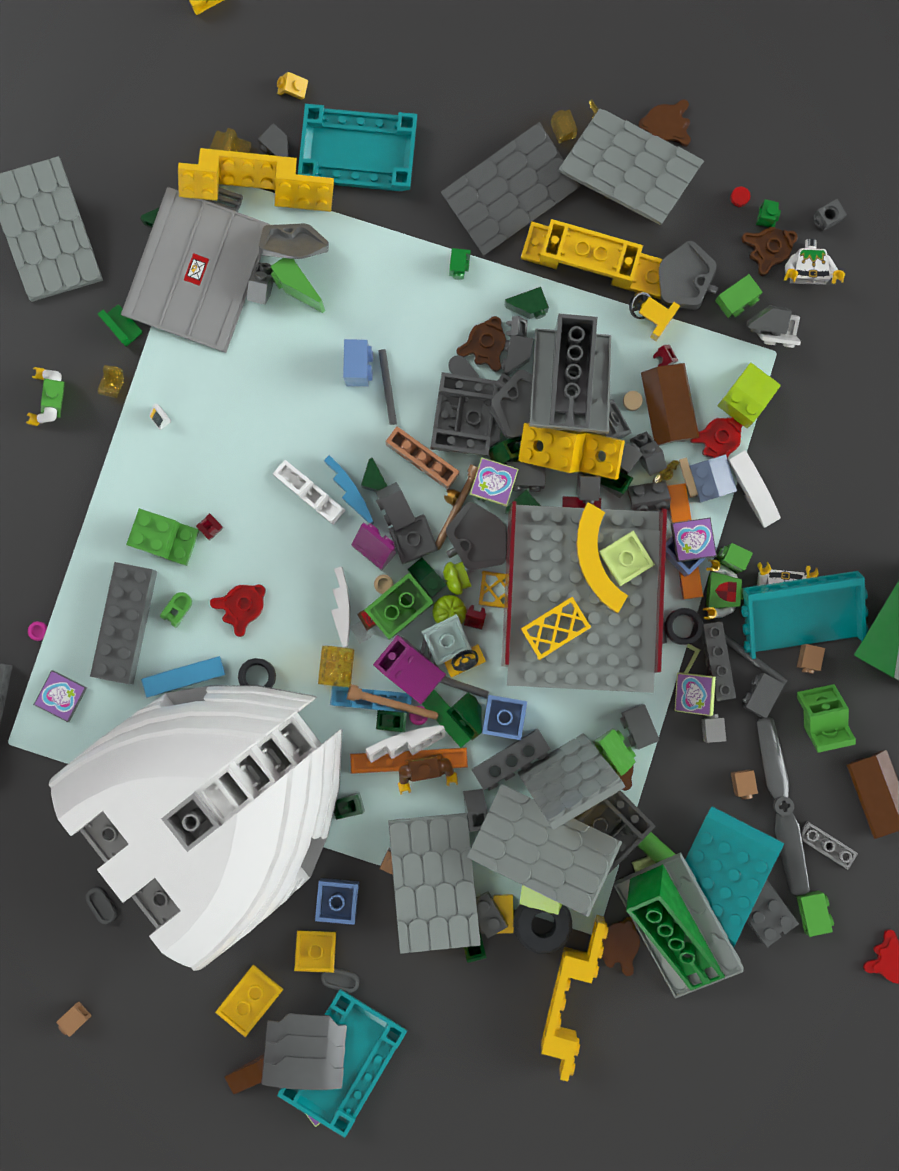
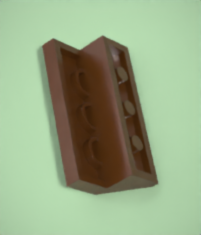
[641,363,699,446]
[847,750,899,839]

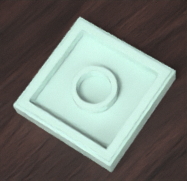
[421,614,472,666]

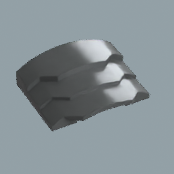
[430,372,501,456]
[574,790,656,875]
[261,1013,347,1090]

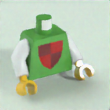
[26,367,65,426]
[703,560,744,619]

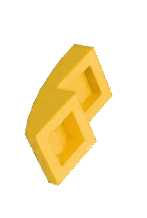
[493,894,514,934]

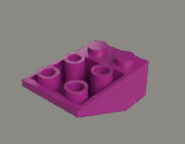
[351,522,396,571]
[373,635,446,704]

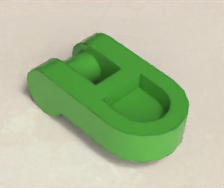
[160,592,192,628]

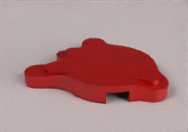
[690,418,743,458]
[210,584,266,637]
[863,929,899,984]

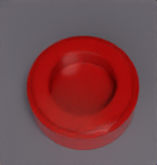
[730,186,750,207]

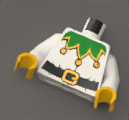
[784,239,845,284]
[757,562,819,586]

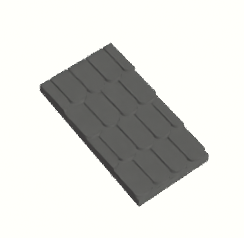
[441,122,581,256]

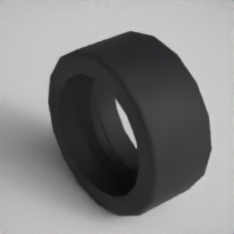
[665,608,703,645]
[238,658,276,688]

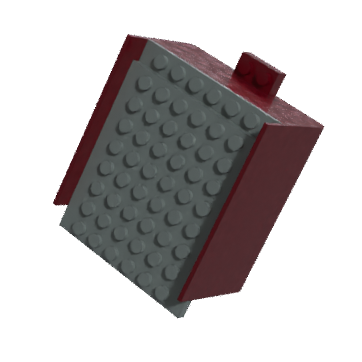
[501,496,667,693]

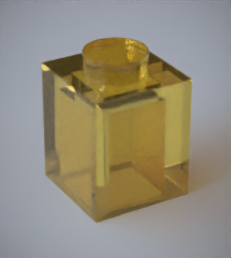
[551,109,577,143]

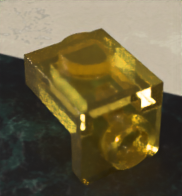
[98,365,124,398]

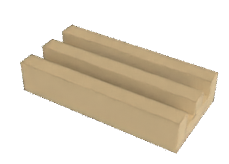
[679,457,698,498]

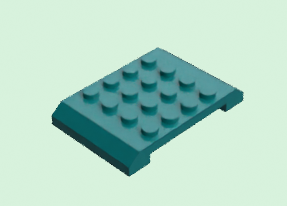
[298,104,417,191]
[685,806,785,948]
[277,989,407,1138]

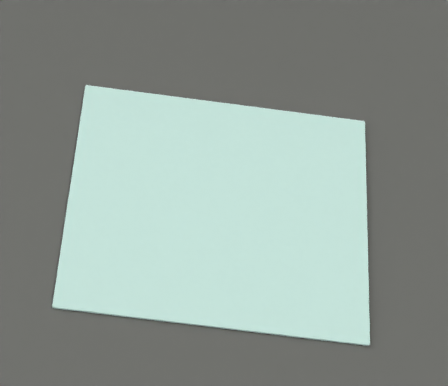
[8,184,777,934]

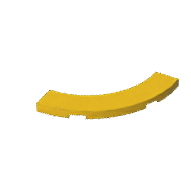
[576,502,628,613]

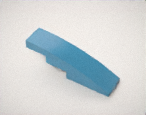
[324,455,374,524]
[141,656,225,698]
[330,686,412,713]

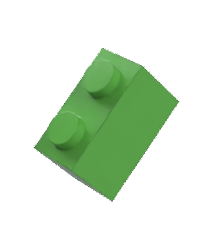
[715,274,762,319]
[716,543,753,574]
[796,890,834,937]

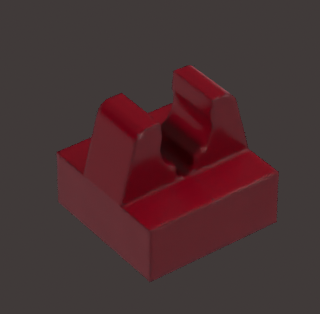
[653,345,678,367]
[196,513,224,541]
[464,605,486,630]

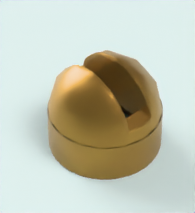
[444,489,460,506]

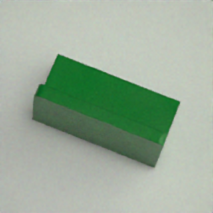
[98,304,143,347]

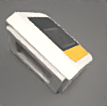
[149,404,171,430]

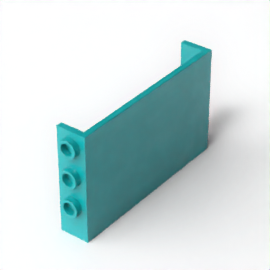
[741,571,869,659]

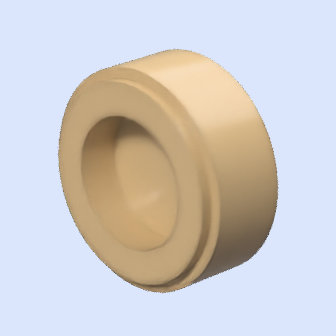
[623,391,643,411]
[374,575,394,594]

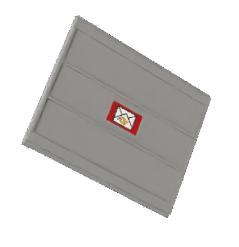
[121,187,270,353]

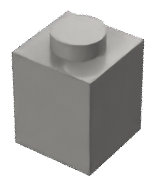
[701,714,726,743]

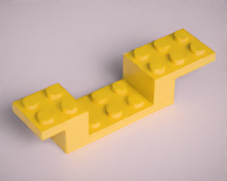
[178,148,334,212]
[521,219,663,299]
[541,915,608,1082]

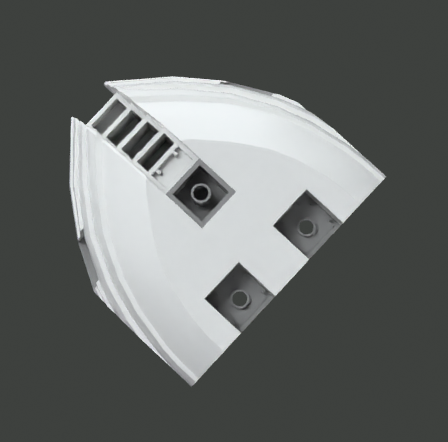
[49,685,343,971]

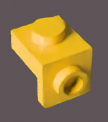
[277,72,308,100]

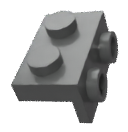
[628,481,671,512]
[476,891,508,938]

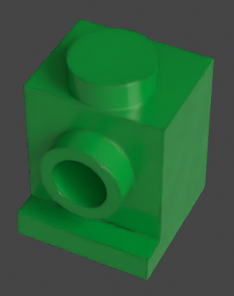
[756,199,781,228]
[449,248,471,280]

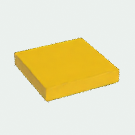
[294,931,336,973]

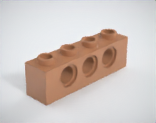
[385,426,459,490]

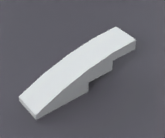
[728,450,781,528]
[273,460,345,525]
[331,567,350,648]
[366,725,445,763]

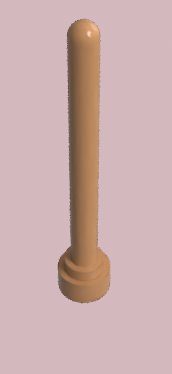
[436,464,478,550]
[347,684,439,719]

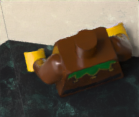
[398,754,458,795]

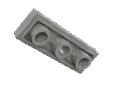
[801,821,858,870]

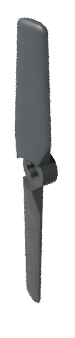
[757,717,810,895]

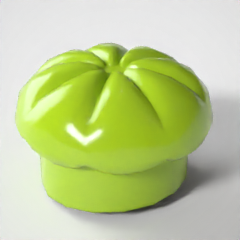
[443,562,472,595]
[432,595,467,624]

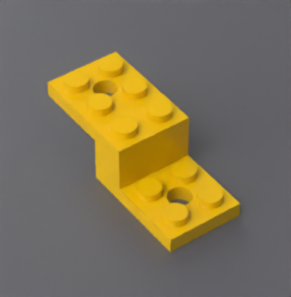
[518,423,625,480]

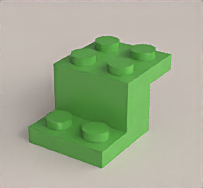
[126,508,200,566]
[797,684,856,753]

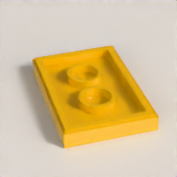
[215,965,283,1037]

